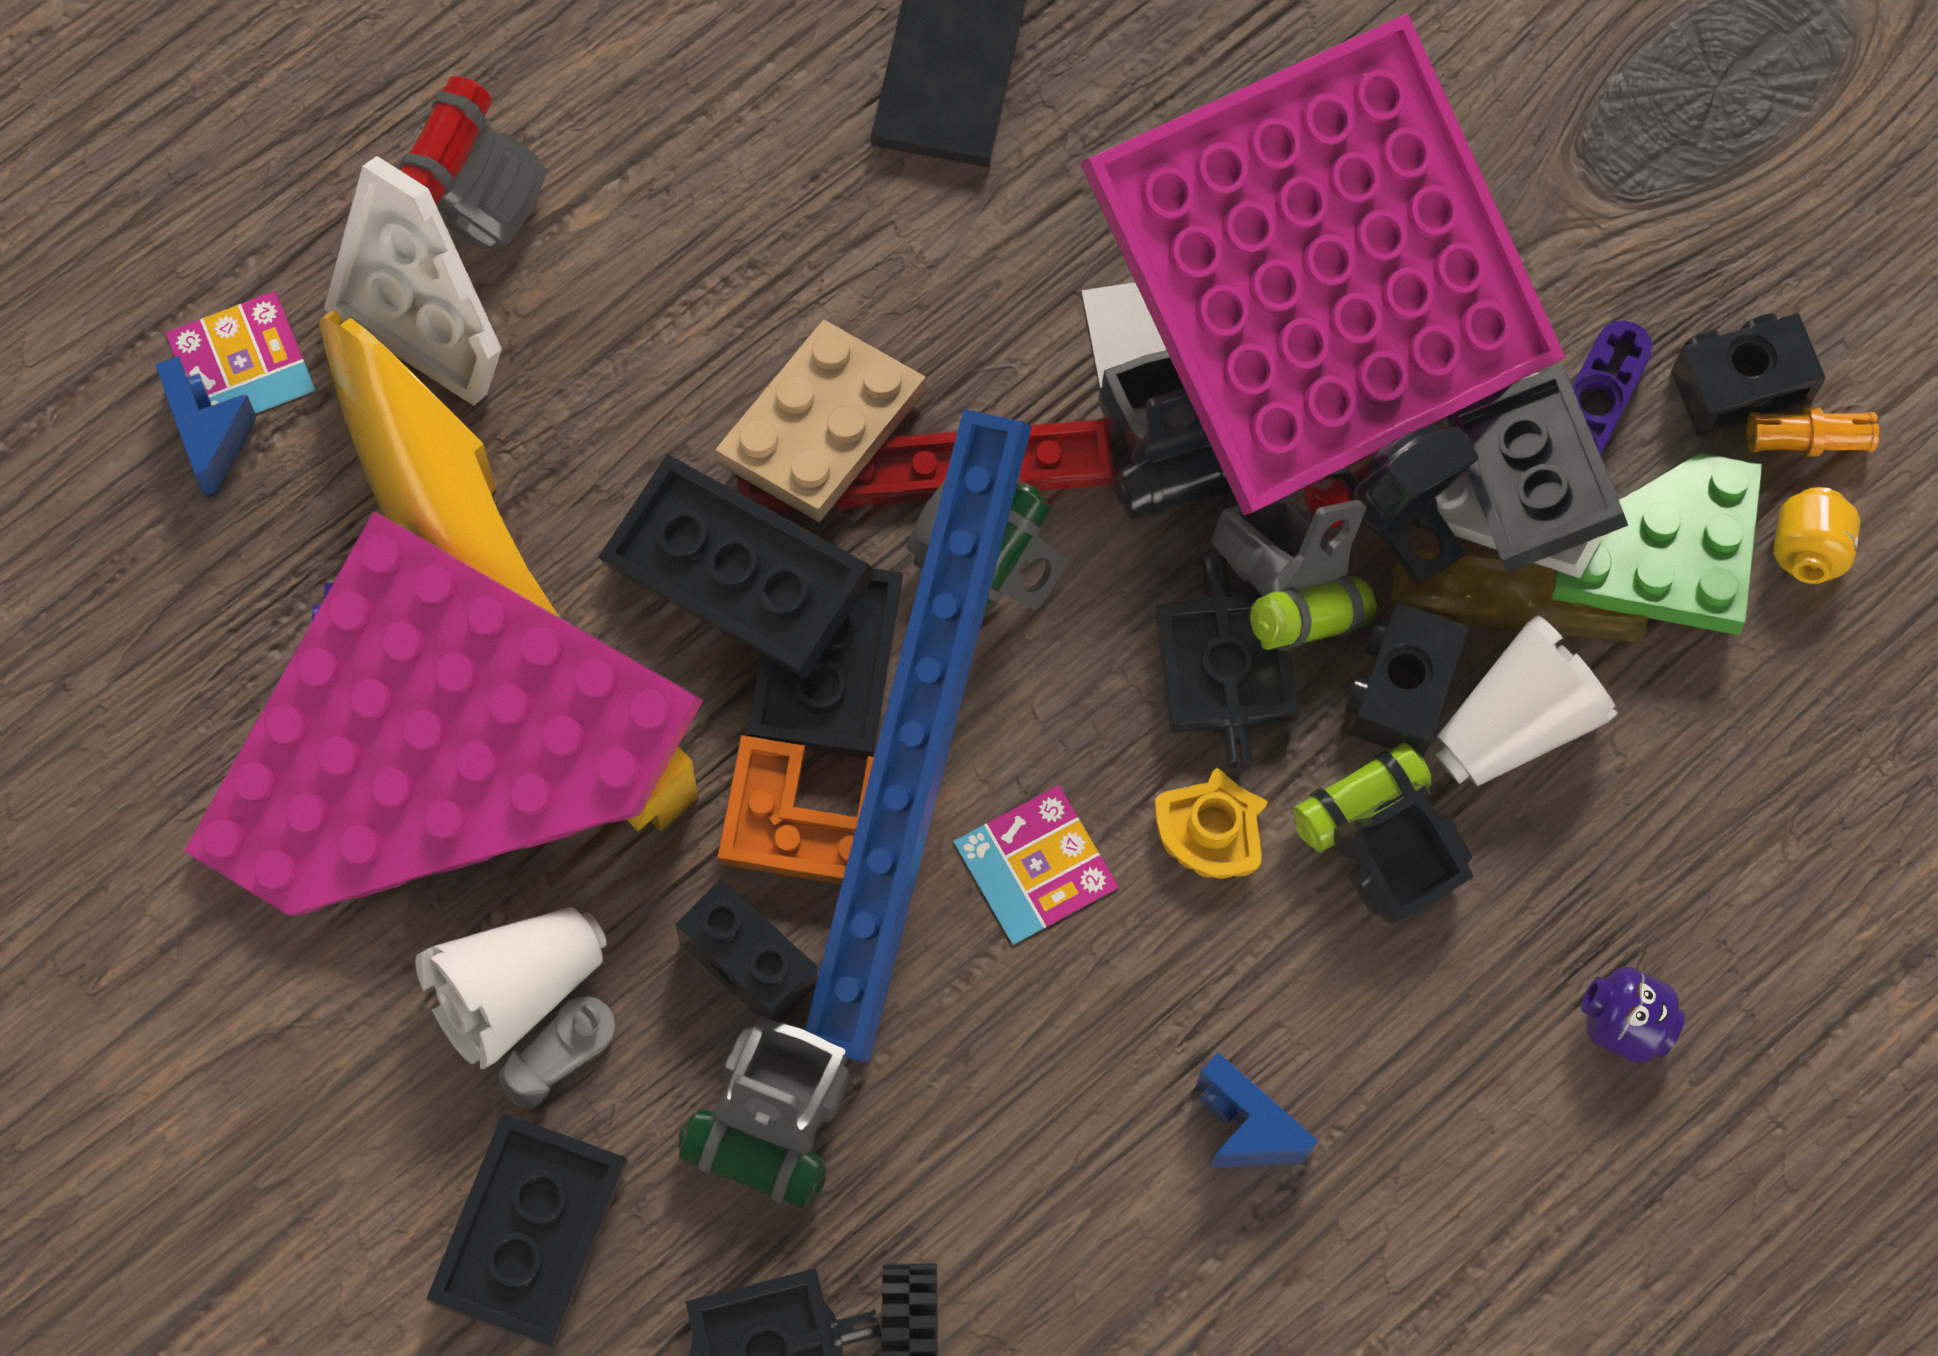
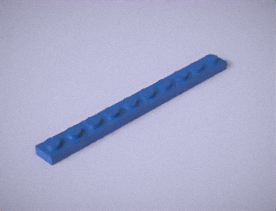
[805,409,1032,1062]

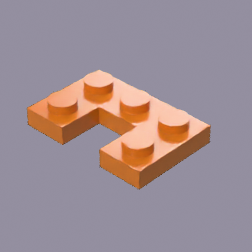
[718,735,874,885]

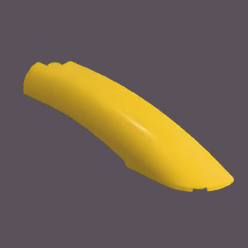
[319,310,699,832]

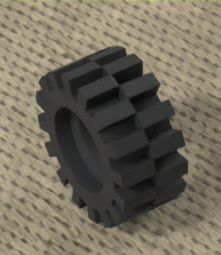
[882,1263,938,1356]

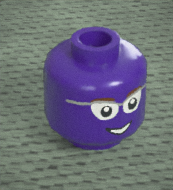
[1581,967,1685,1063]

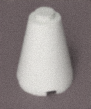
[1435,615,1618,786]
[415,907,606,1069]

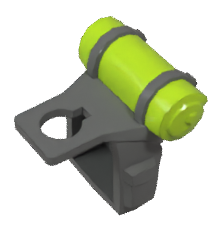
[1212,497,1377,651]

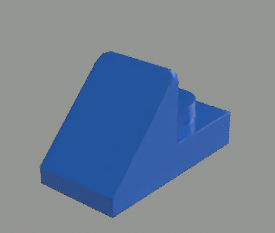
[155,356,256,496]
[1196,1052,1318,1168]

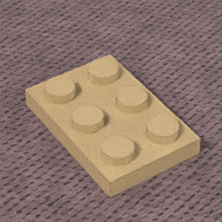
[715,319,926,523]

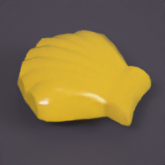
[1154,768,1268,879]

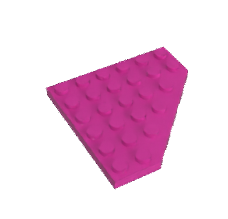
[184,511,703,916]

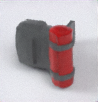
[398,76,547,250]

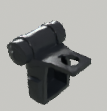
[1099,350,1233,519]

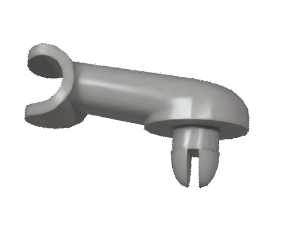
[498,996,615,1110]

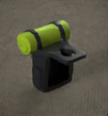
[1292,742,1473,923]

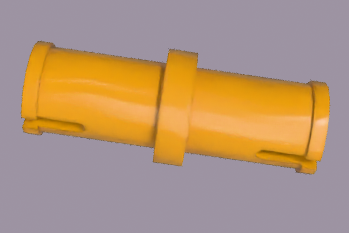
[1746,407,1880,457]

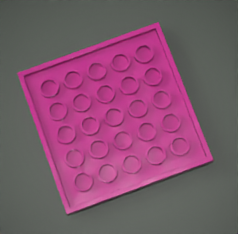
[1080,13,1565,515]

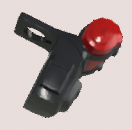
[1304,426,1479,583]

